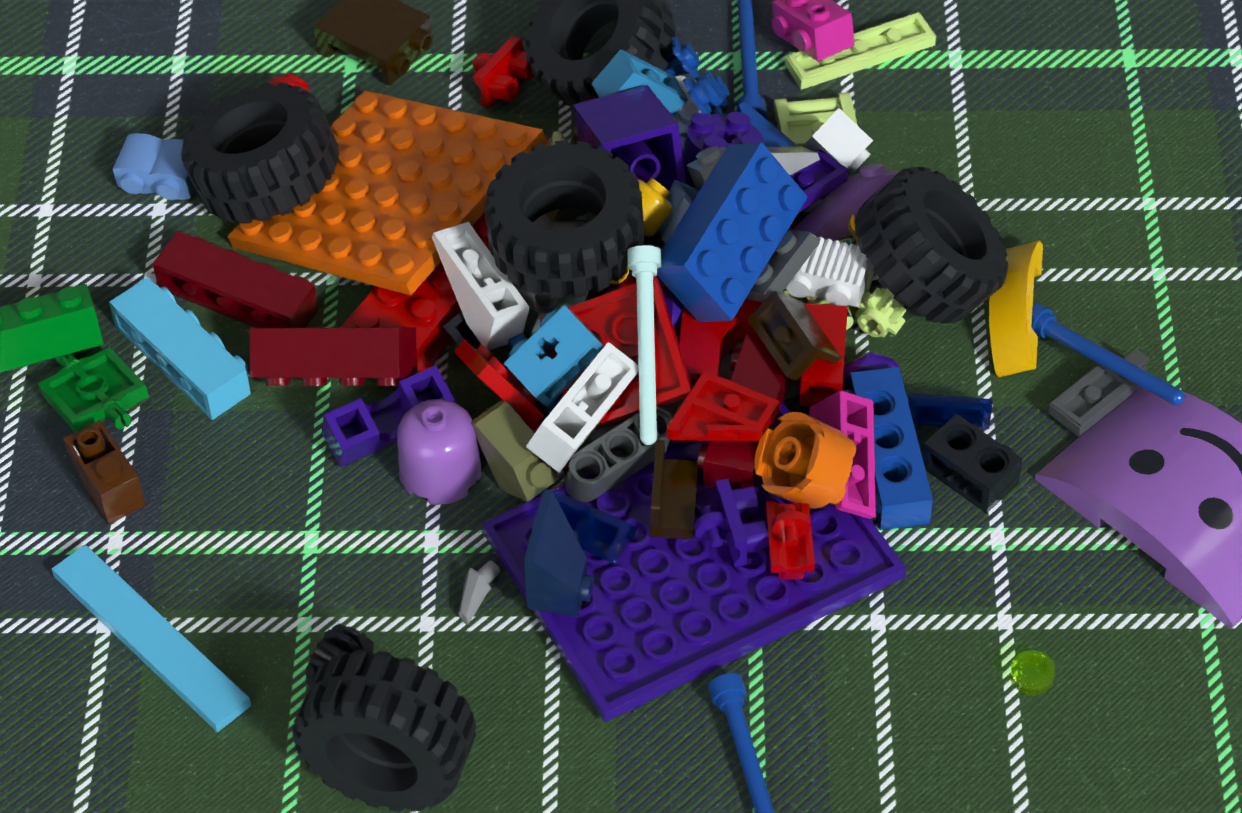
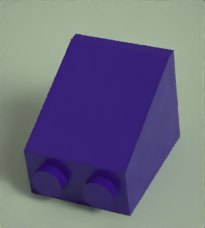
[573,85,686,191]

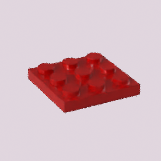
[539,276,693,431]

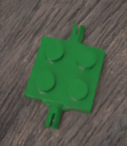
[38,347,149,432]

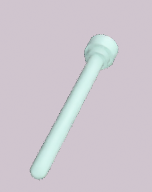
[627,245,661,445]

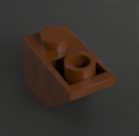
[63,420,146,525]

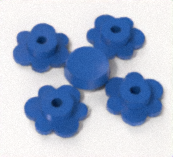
[672,39,730,116]

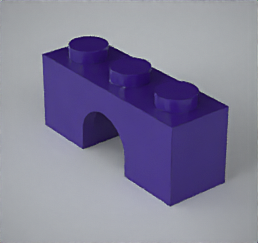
[322,365,455,467]

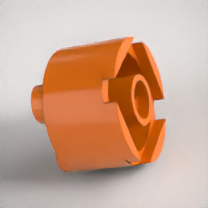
[754,412,856,509]

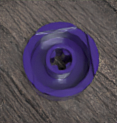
[682,112,764,188]

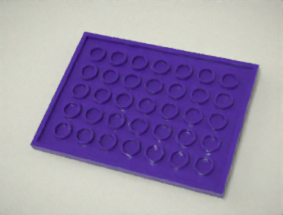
[481,402,906,722]

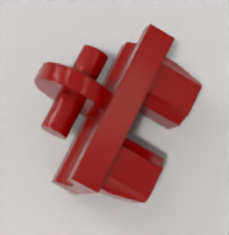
[472,36,534,108]
[766,502,815,580]

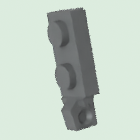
[1049,349,1149,437]

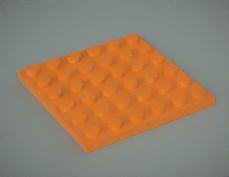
[227,91,547,295]

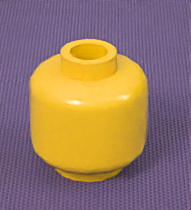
[637,177,672,237]

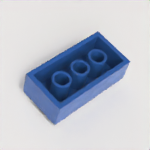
[657,142,808,322]

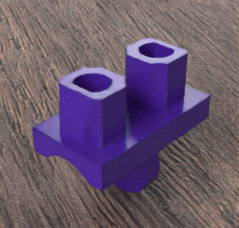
[693,479,768,567]

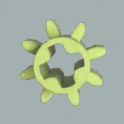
[855,288,907,338]

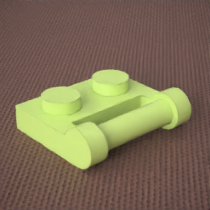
[774,92,858,147]

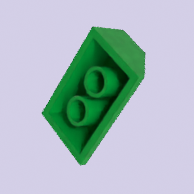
[0,284,104,373]

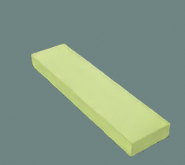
[785,12,936,90]

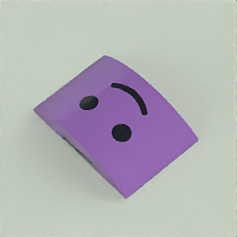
[1035,386,1242,629]

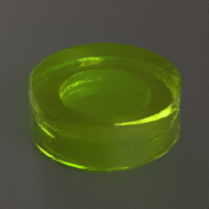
[1010,650,1056,696]

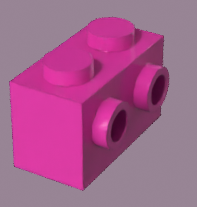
[772,0,855,62]

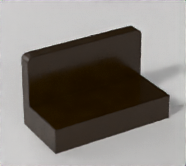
[747,291,841,380]
[651,440,698,540]

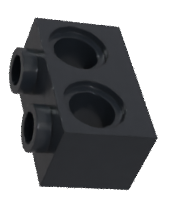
[923,414,1022,514]

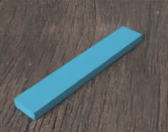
[52,544,251,733]

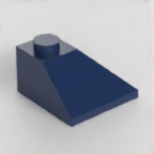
[524,489,594,617]

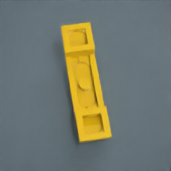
[989,240,1043,378]

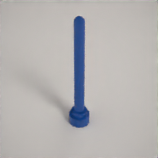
[736,0,768,120]
[1031,302,1185,405]
[708,673,775,813]

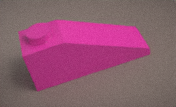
[809,390,876,519]

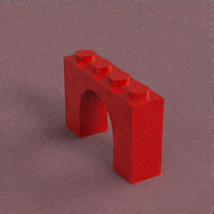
[679,299,848,407]

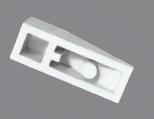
[432,222,530,350]
[526,342,639,473]

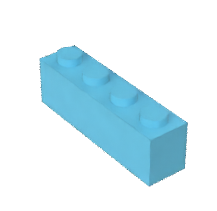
[109,277,251,420]

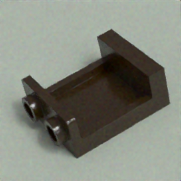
[314,0,433,86]

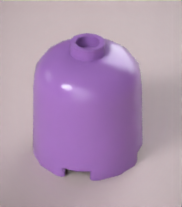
[397,399,481,505]

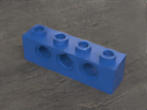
[843,367,933,530]

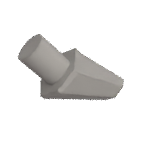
[458,561,500,626]

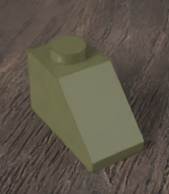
[471,400,559,502]

